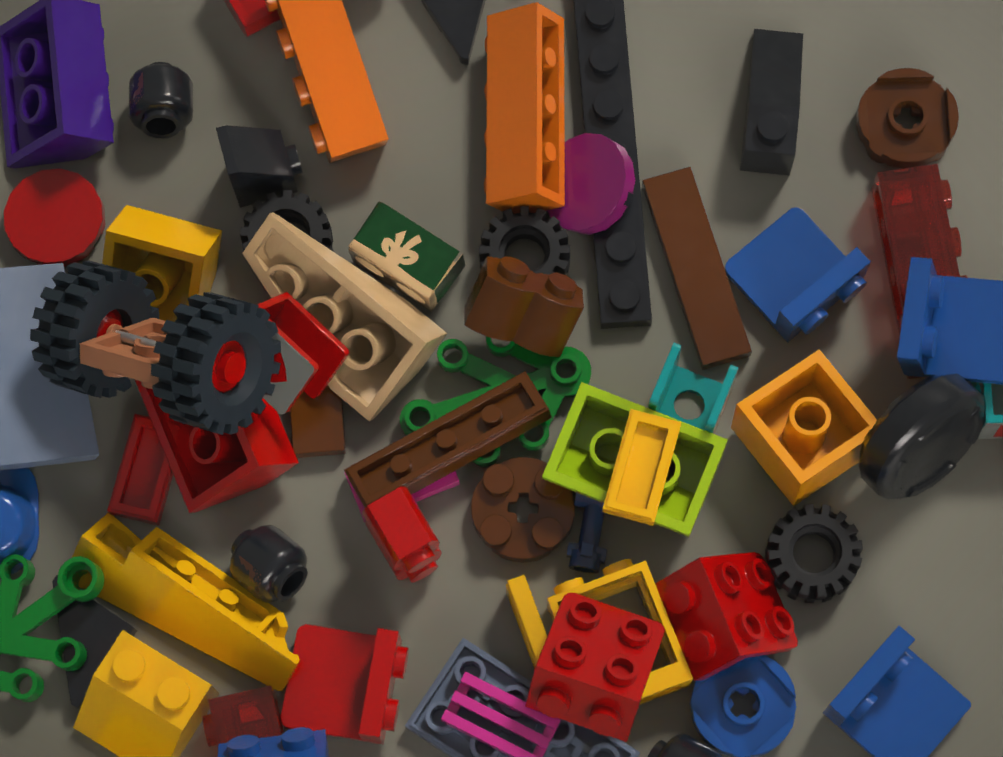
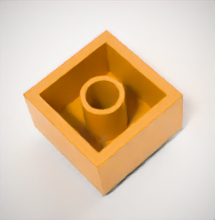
[731,349,877,507]

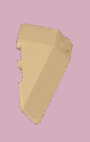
[242,212,447,421]

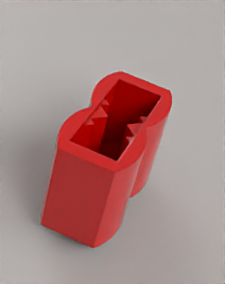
[362,486,442,583]

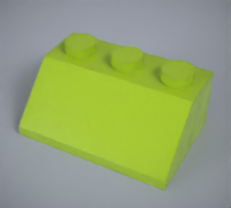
[542,382,728,537]

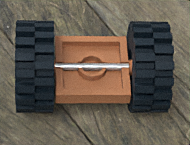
[30,261,281,435]

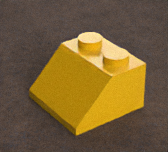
[102,205,222,322]
[73,630,220,757]

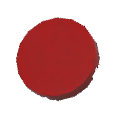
[4,168,106,267]

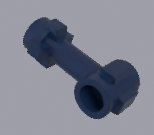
[566,493,607,574]

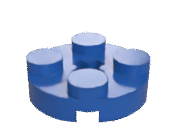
[689,655,796,757]

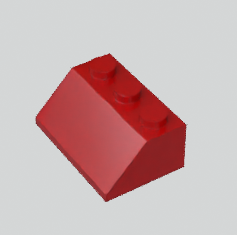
[134,379,299,513]

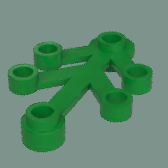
[400,336,591,467]
[0,554,105,702]

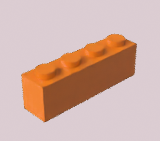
[264,0,389,163]
[484,2,565,214]

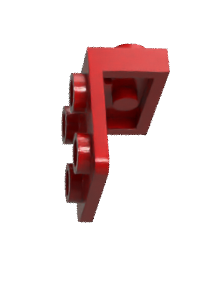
[655,552,798,681]
[525,593,665,742]
[281,624,409,745]

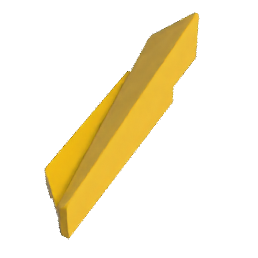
[72,513,300,691]

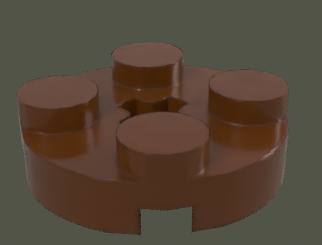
[856,68,959,169]
[471,457,575,563]

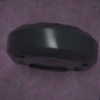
[859,374,985,500]

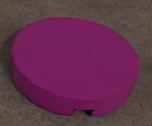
[546,133,635,235]

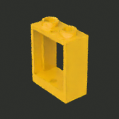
[547,559,693,705]

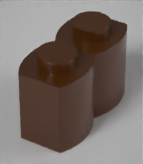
[464,256,584,357]

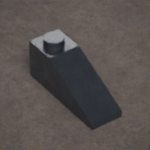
[740,29,803,176]

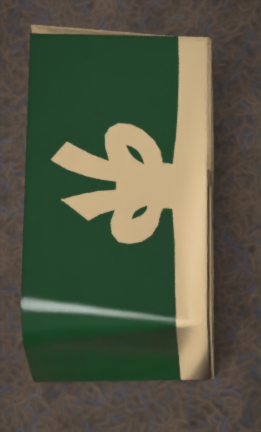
[348,202,466,311]

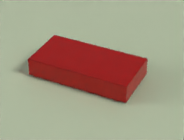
[107,414,181,526]

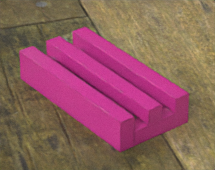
[441,671,561,757]

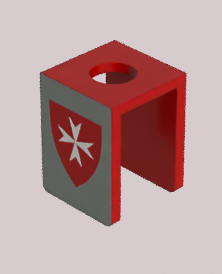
[257,292,349,414]

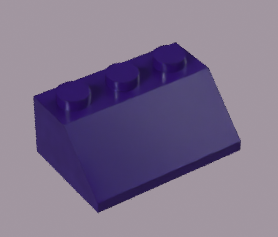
[0,0,114,169]

